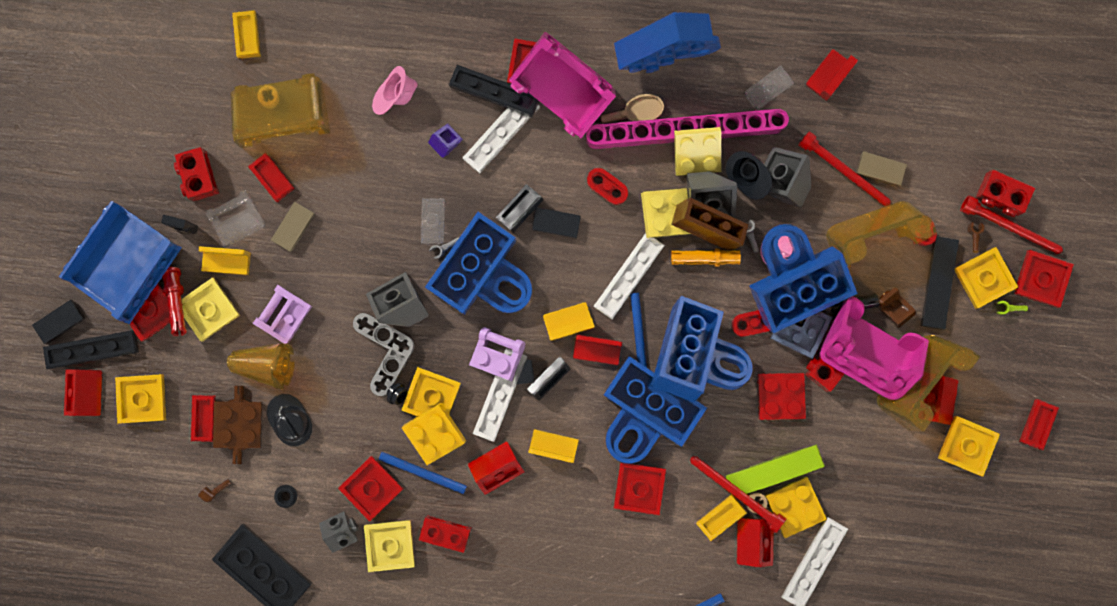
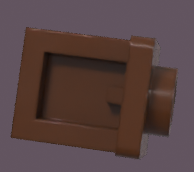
[878,287,916,328]

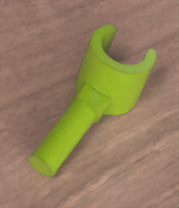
[996,301,1028,315]

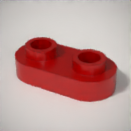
[587,168,628,205]
[731,310,770,337]

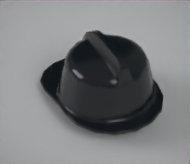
[726,151,772,200]
[267,394,312,446]

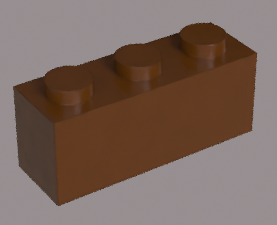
[671,198,749,251]

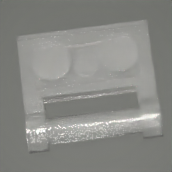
[205,190,266,247]

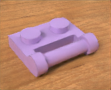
[253,285,313,345]
[469,327,525,381]

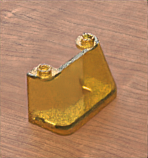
[230,73,331,148]
[826,201,937,268]
[877,335,980,432]

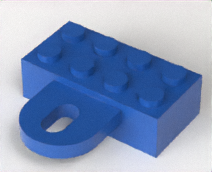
[614,12,721,73]
[425,212,532,315]
[749,224,857,334]
[651,296,753,402]
[603,356,707,463]

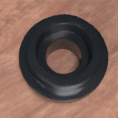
[387,383,408,405]
[274,485,298,508]

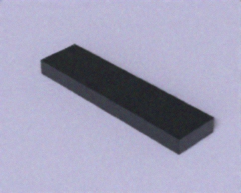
[448,65,539,118]
[921,236,959,330]
[43,330,139,369]

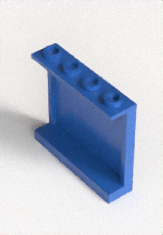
[59,201,182,324]

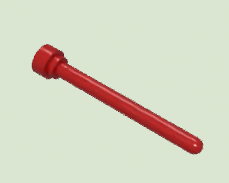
[798,131,891,206]
[960,195,1063,254]
[690,456,787,533]

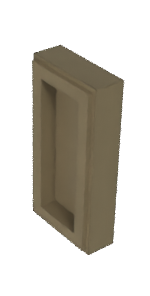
[856,151,907,187]
[271,202,315,253]

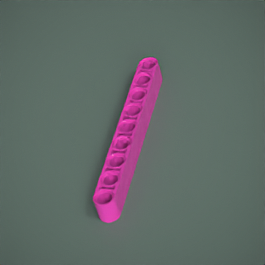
[586,109,789,149]

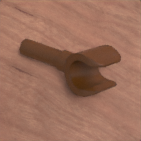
[967,222,985,253]
[198,479,231,502]

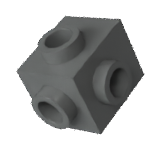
[319,511,358,553]

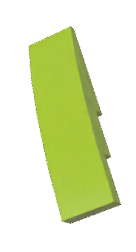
[726,444,825,497]

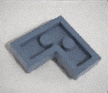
[770,312,832,359]

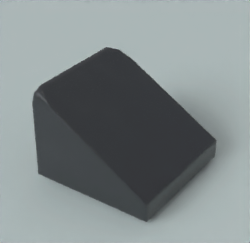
[517,359,535,385]

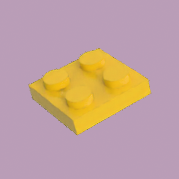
[954,247,1018,309]
[402,367,461,416]
[115,374,166,424]
[402,403,466,465]
[938,416,1000,477]
[764,477,827,538]

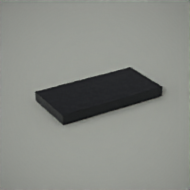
[211,523,313,606]

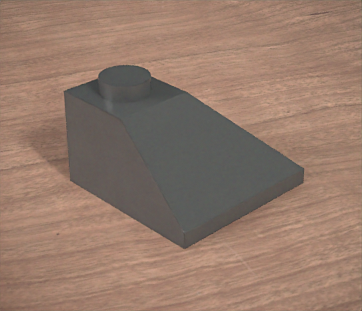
[764,147,811,208]
[687,171,737,218]
[366,272,429,327]

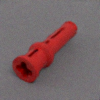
[162,267,187,336]

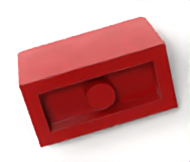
[806,49,858,101]
[573,335,622,365]
[64,370,102,416]
[917,374,959,425]
[468,442,524,495]
[737,518,774,567]

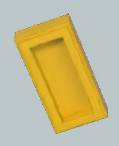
[232,10,261,59]
[696,494,747,541]

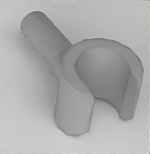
[746,220,759,252]
[429,237,459,259]

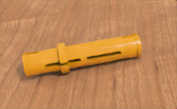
[671,248,741,267]

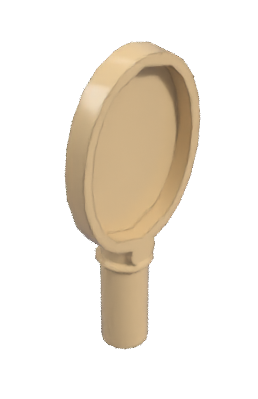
[600,94,664,124]

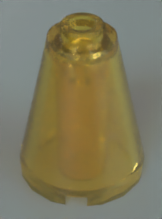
[227,343,295,389]

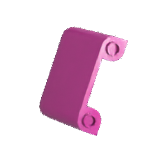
[509,32,616,138]
[820,296,929,400]

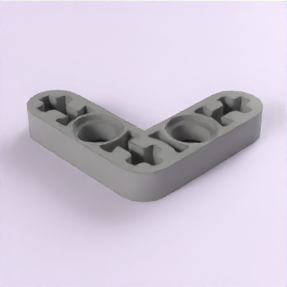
[353,313,415,396]

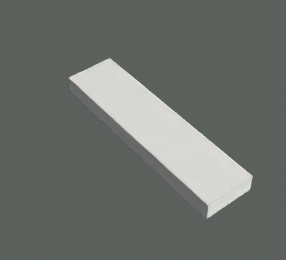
[463,105,540,174]
[594,233,665,320]
[473,348,528,442]
[781,517,848,606]

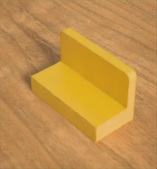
[199,247,251,275]
[543,302,594,341]
[528,429,579,463]

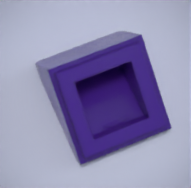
[428,123,463,158]

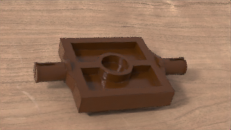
[213,386,262,464]

